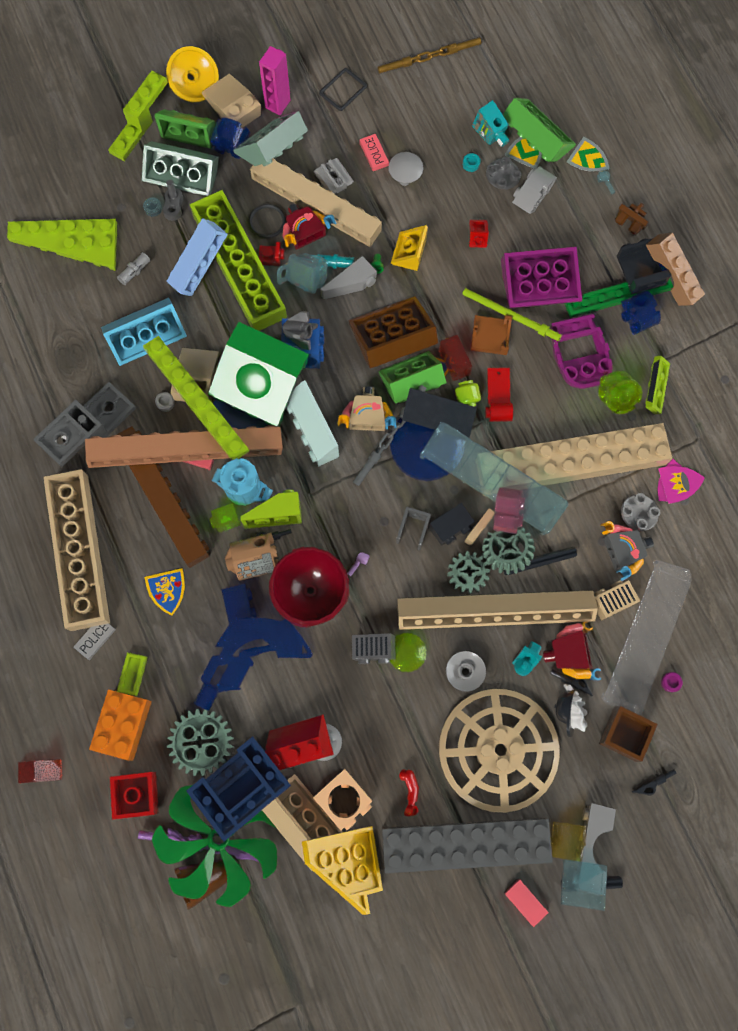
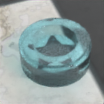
[143,198,162,217]

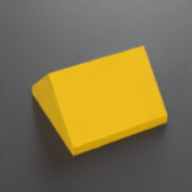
[391,225,428,271]

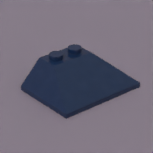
[186,737,291,842]

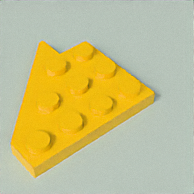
[302,826,383,915]

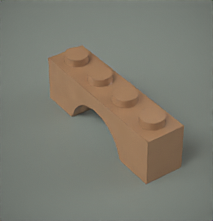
[646,233,705,306]

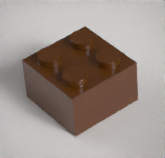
[599,706,658,762]

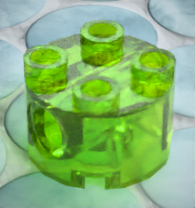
[598,371,643,414]

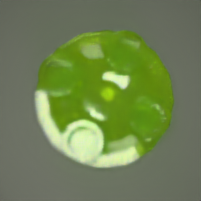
[390,633,427,672]

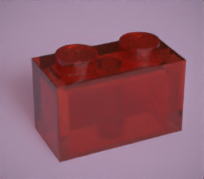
[439,335,473,381]

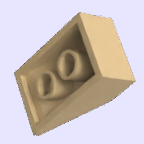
[202,74,261,134]

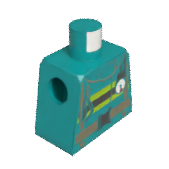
[472,100,509,147]

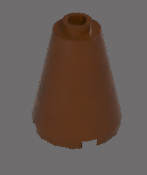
[174,859,227,910]

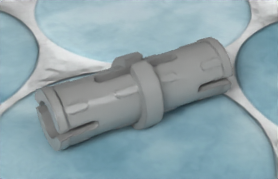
[117,252,151,285]

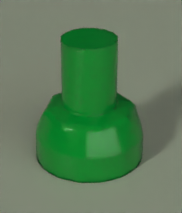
[370,254,384,274]

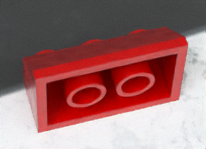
[265,715,334,771]

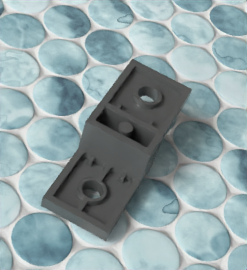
[33,382,136,467]

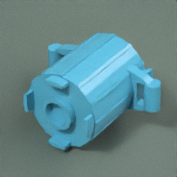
[212,458,273,506]

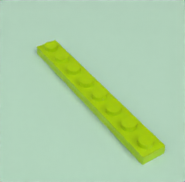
[143,336,249,460]

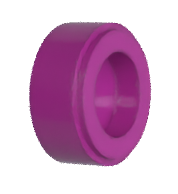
[661,672,683,693]

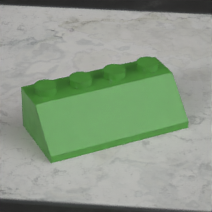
[502,98,576,162]

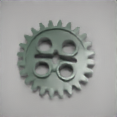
[167,709,234,776]

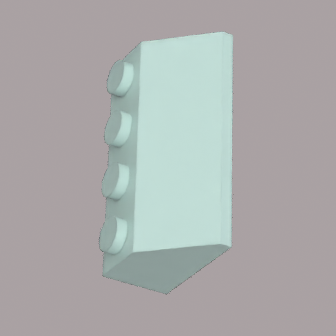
[286,380,339,466]

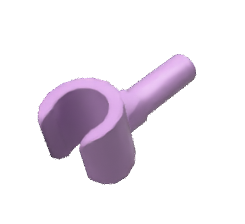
[347,552,369,576]

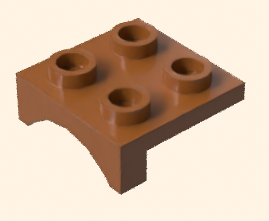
[470,315,512,355]

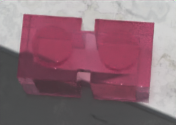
[493,487,526,534]

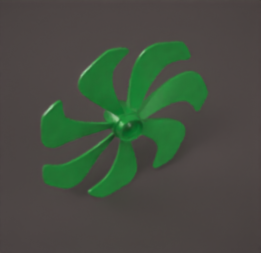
[152,785,277,907]

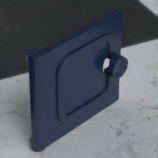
[213,400,268,429]

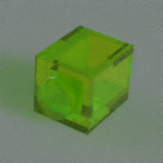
[209,503,241,533]

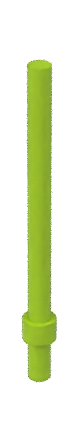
[463,288,562,342]

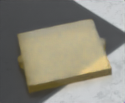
[550,822,586,862]

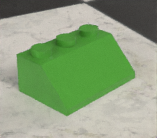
[155,109,217,149]
[379,351,447,403]

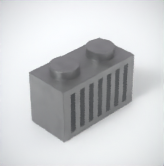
[352,634,396,664]

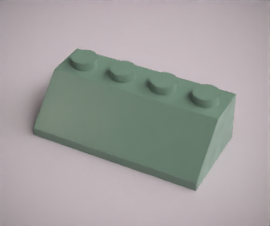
[233,111,308,166]
[142,141,219,196]

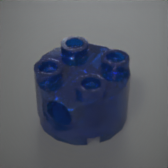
[211,118,251,159]
[621,291,661,335]

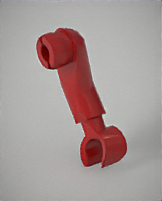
[399,769,419,817]

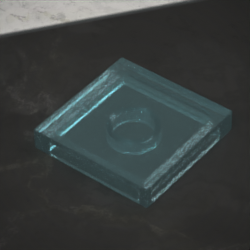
[561,859,607,911]

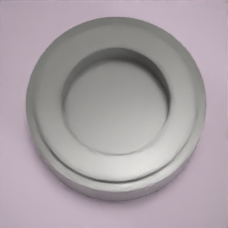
[155,392,175,412]

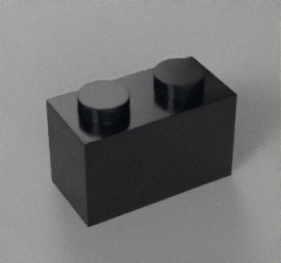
[428,503,475,546]

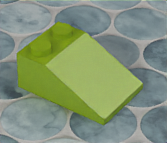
[241,490,302,529]

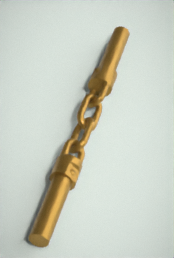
[377,37,481,74]

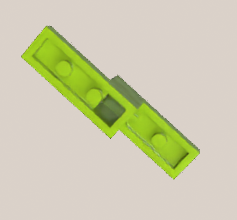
[108,71,168,161]

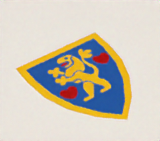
[144,568,185,616]

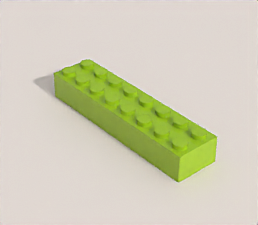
[190,190,287,331]

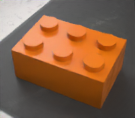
[89,689,152,761]

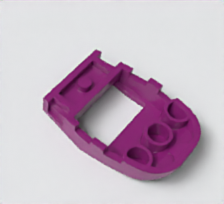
[550,314,613,389]

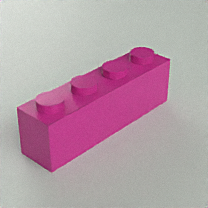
[259,46,291,115]

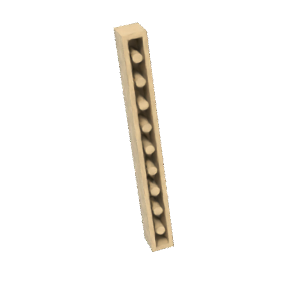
[397,591,598,630]

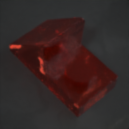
[18,759,62,783]

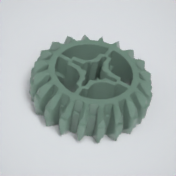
[482,523,535,575]

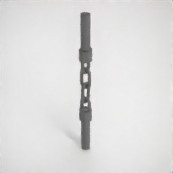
[353,385,427,486]

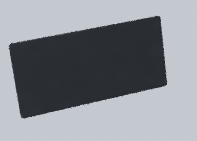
[402,388,476,439]

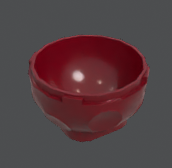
[269,547,349,628]

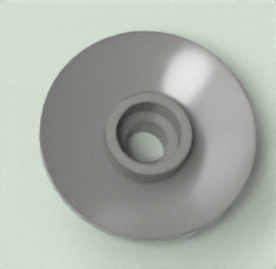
[446,651,486,691]

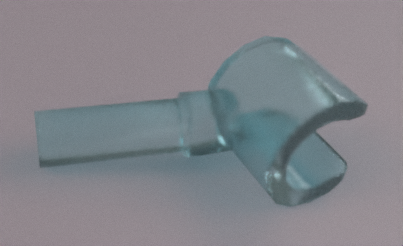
[597,171,615,195]

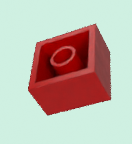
[110,772,159,820]

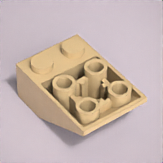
[171,348,219,402]

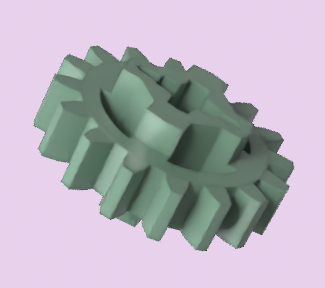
[447,551,490,594]

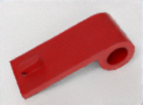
[485,368,513,422]

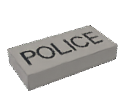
[74,624,116,660]

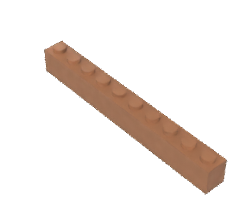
[85,425,283,468]

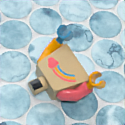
[338,386,397,431]

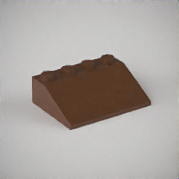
[348,296,438,369]

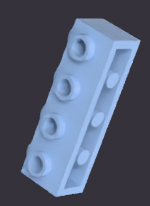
[167,218,228,296]

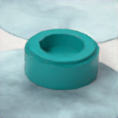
[462,153,480,172]

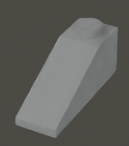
[321,256,377,299]

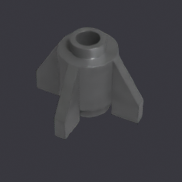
[283,311,318,350]

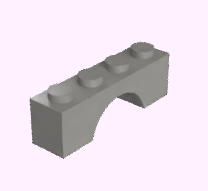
[572,803,616,896]

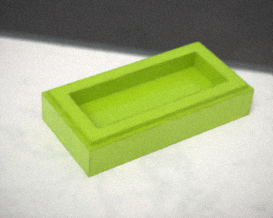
[117,652,148,696]

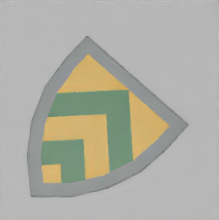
[505,137,542,170]
[567,137,610,171]

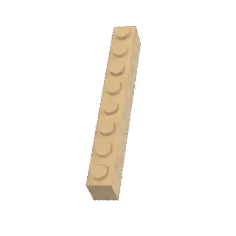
[250,158,382,247]

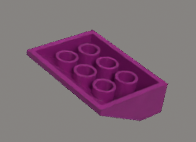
[501,247,582,308]

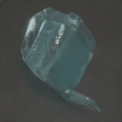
[277,253,328,293]

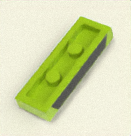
[645,356,670,415]

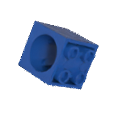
[281,319,324,369]

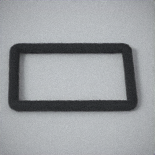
[319,68,367,111]

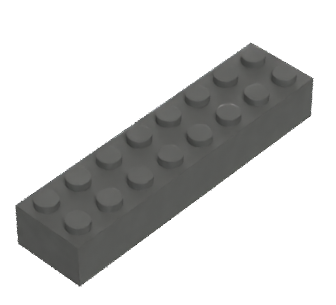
[382,818,553,873]

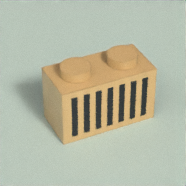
[594,580,640,621]

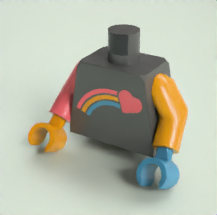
[600,521,654,581]

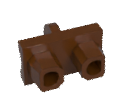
[615,203,648,236]

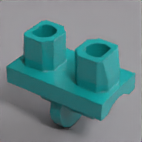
[512,641,542,676]

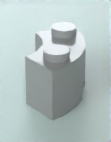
[512,167,557,214]

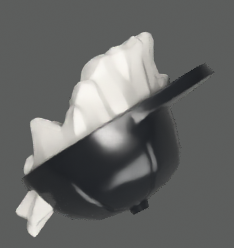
[554,684,588,737]

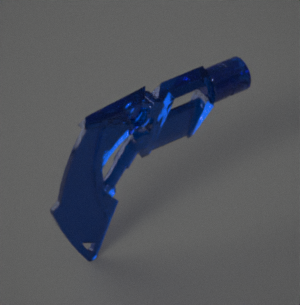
[194,616,313,710]

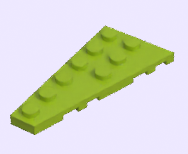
[7,219,117,271]

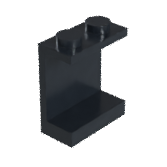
[617,238,671,294]

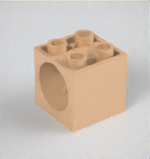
[313,769,372,830]

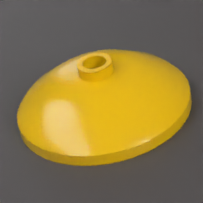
[166,46,219,102]

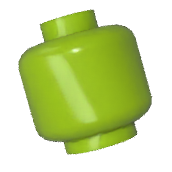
[455,380,481,407]

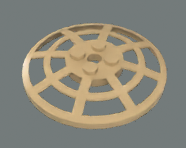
[439,689,560,813]

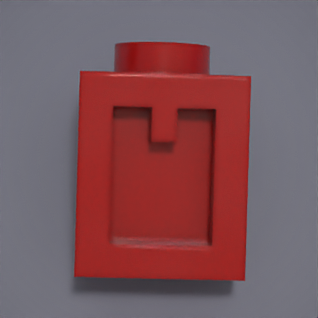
[469,220,489,248]
[258,242,284,266]

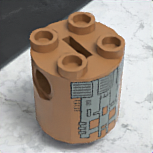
[225,532,279,581]

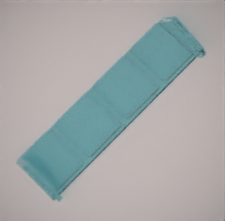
[420,422,569,536]

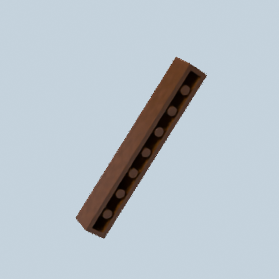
[117,426,210,568]

